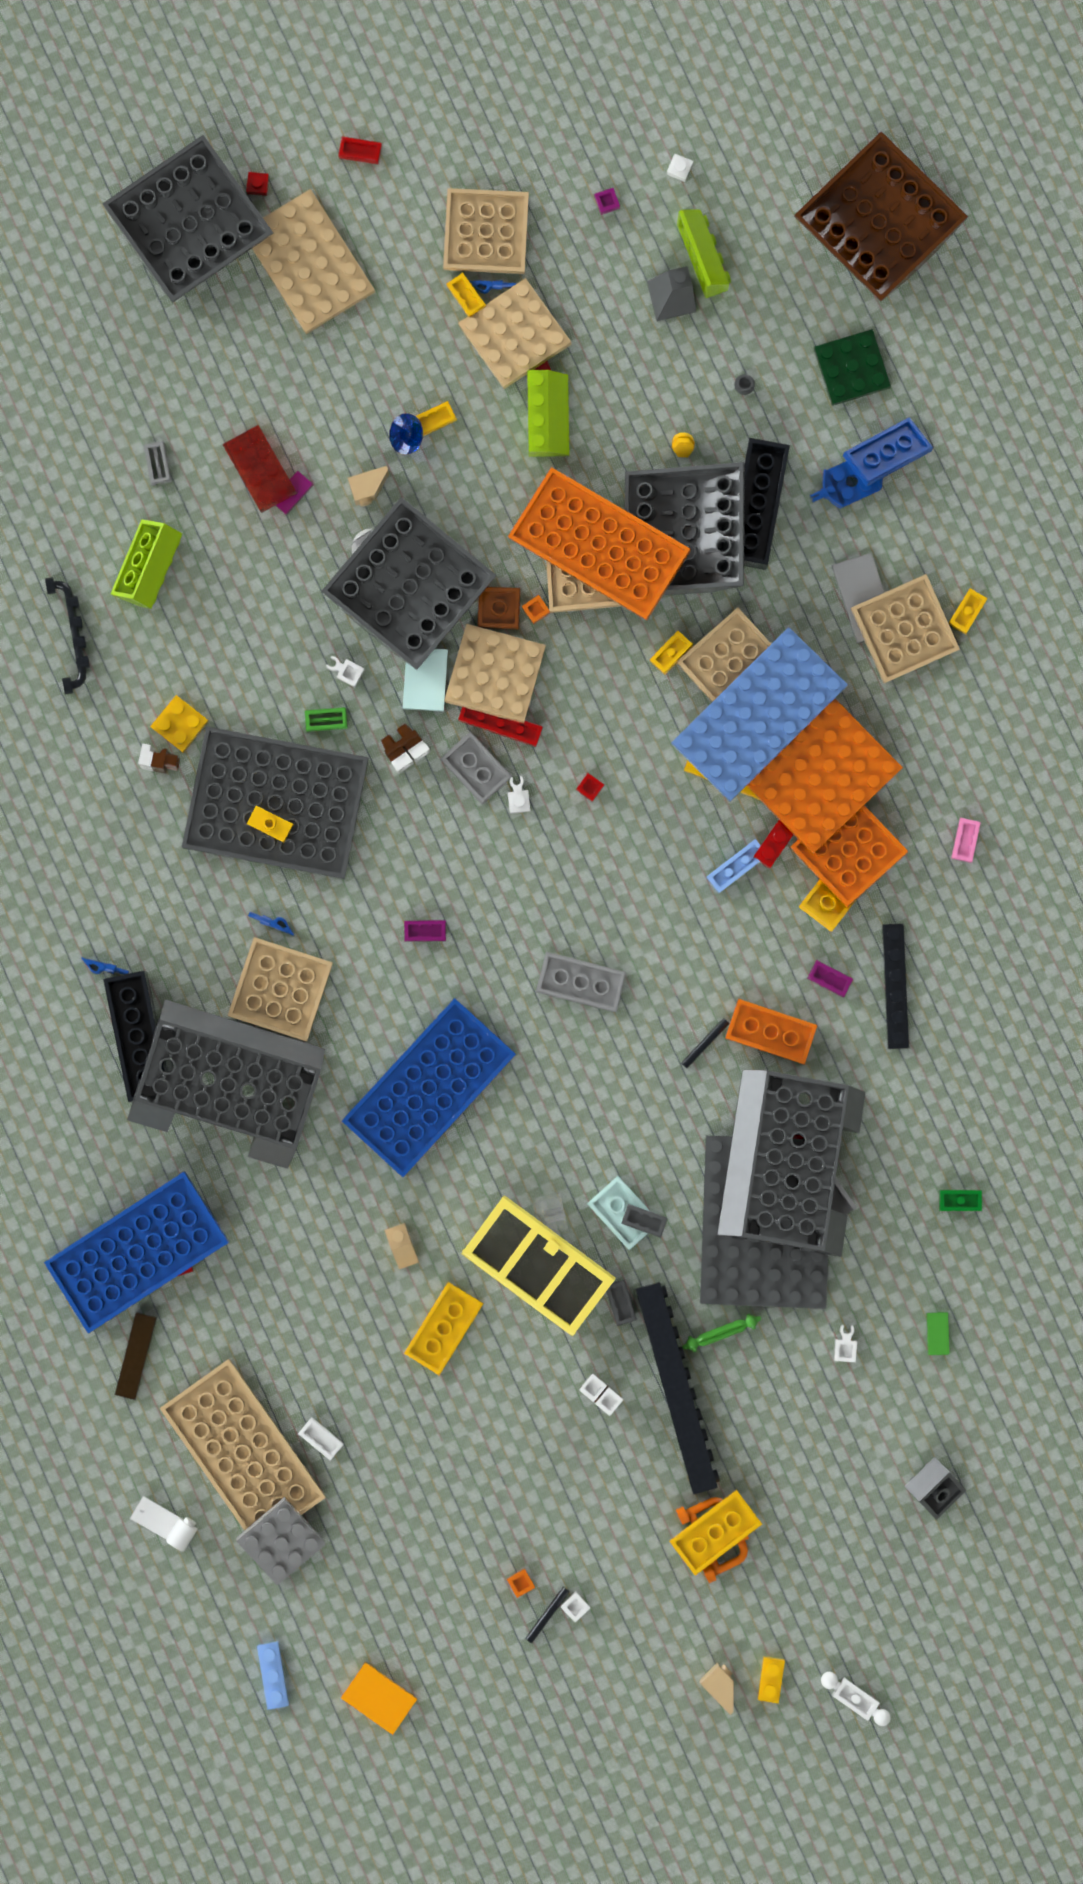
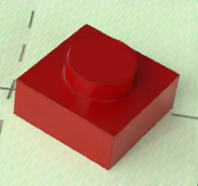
[246,172,269,196]
[576,773,605,802]

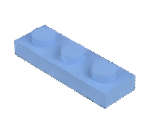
[706,839,761,894]
[257,1641,289,1710]

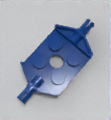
[810,461,883,509]

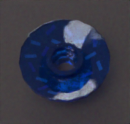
[389,413,423,454]

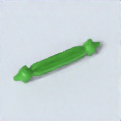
[682,1313,761,1352]

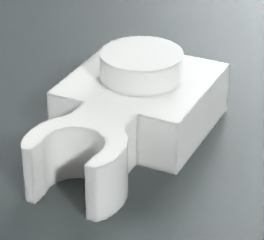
[326,656,365,688]
[508,776,530,814]
[834,1325,857,1362]

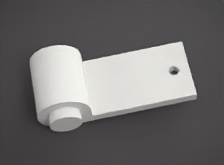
[130,1496,198,1552]

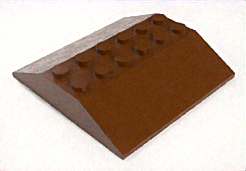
[794,131,968,302]

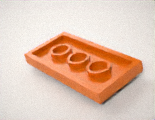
[725,999,818,1065]

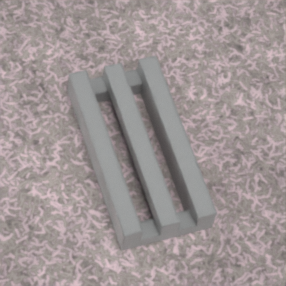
[143,441,172,486]

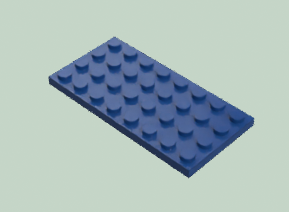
[342,998,516,1177]
[44,1171,230,1334]

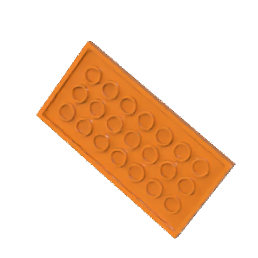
[508,467,691,621]

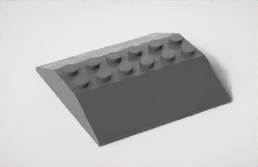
[102,135,274,303]
[625,462,745,595]
[322,497,496,670]

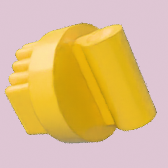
[672,432,695,458]

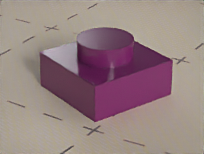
[594,188,620,215]

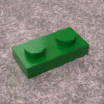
[939,1190,982,1211]

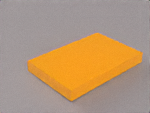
[341,1661,417,1735]

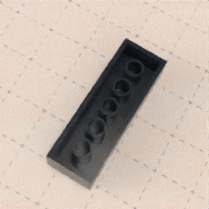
[744,438,790,570]
[103,971,168,1103]

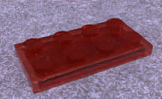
[222,425,297,513]

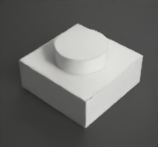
[667,154,693,182]
[561,1591,590,1622]

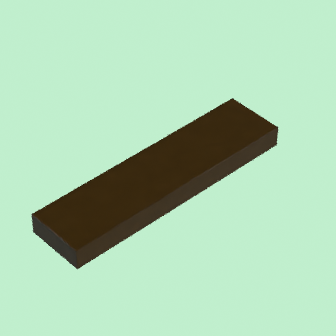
[115,1312,157,1400]

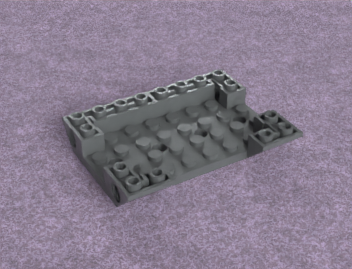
[127,999,325,1169]
[717,1070,866,1257]

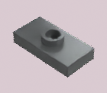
[621,1204,668,1238]
[606,1279,637,1326]

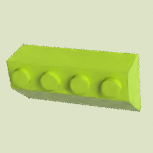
[677,209,731,299]
[527,370,570,457]
[110,519,183,609]

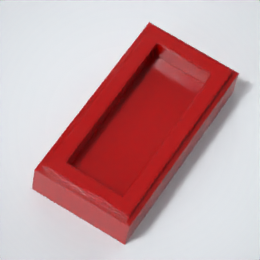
[338,136,382,165]

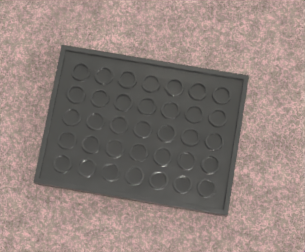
[182,726,369,879]
[700,1136,828,1309]

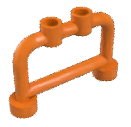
[675,1497,749,1584]

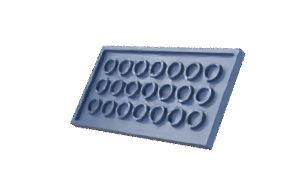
[671,627,848,802]

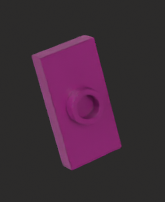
[271,471,313,515]
[404,920,446,942]
[807,960,853,998]

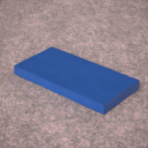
[843,417,933,487]

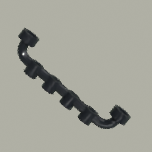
[45,577,90,695]

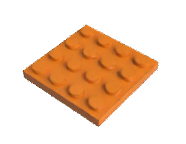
[790,805,908,908]

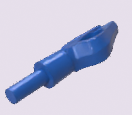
[469,280,516,294]
[248,912,294,937]
[81,957,129,975]

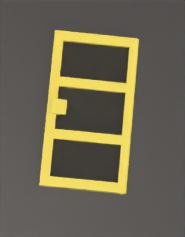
[461,1195,616,1336]

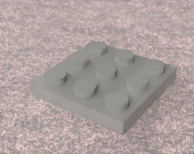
[236,1497,326,1585]

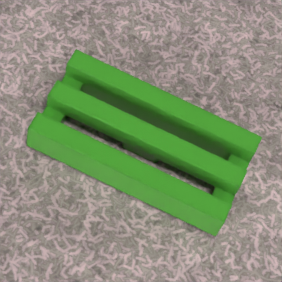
[305,707,348,732]

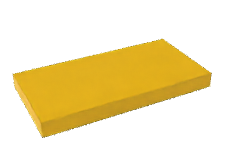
[404,1281,484,1376]
[669,1489,762,1576]

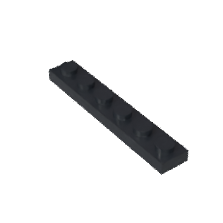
[882,924,909,1049]

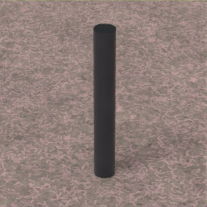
[681,1018,730,1069]
[525,1587,570,1643]

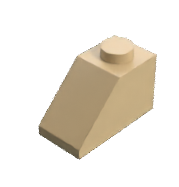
[348,466,389,506]
[384,1223,419,1269]
[699,1663,734,1715]

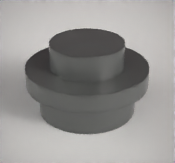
[734,374,755,395]

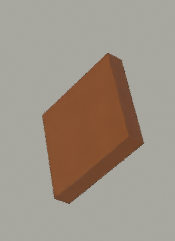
[478,587,520,630]

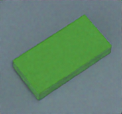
[926,1312,950,1355]

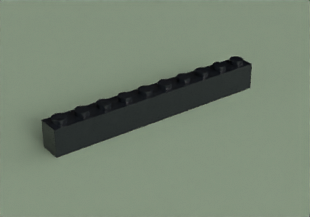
[635,1282,720,1495]

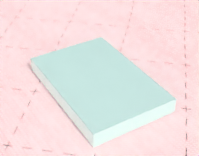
[403,649,448,712]
[587,1176,651,1250]

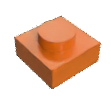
[522,595,550,625]
[507,1568,535,1598]

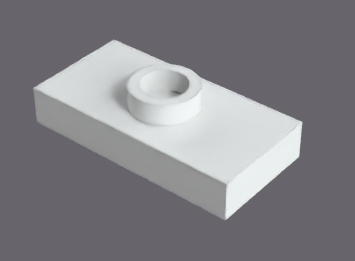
[298,1417,344,1461]

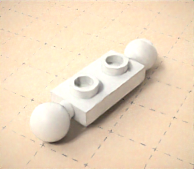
[821,1672,891,1726]

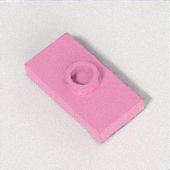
[951,818,981,863]

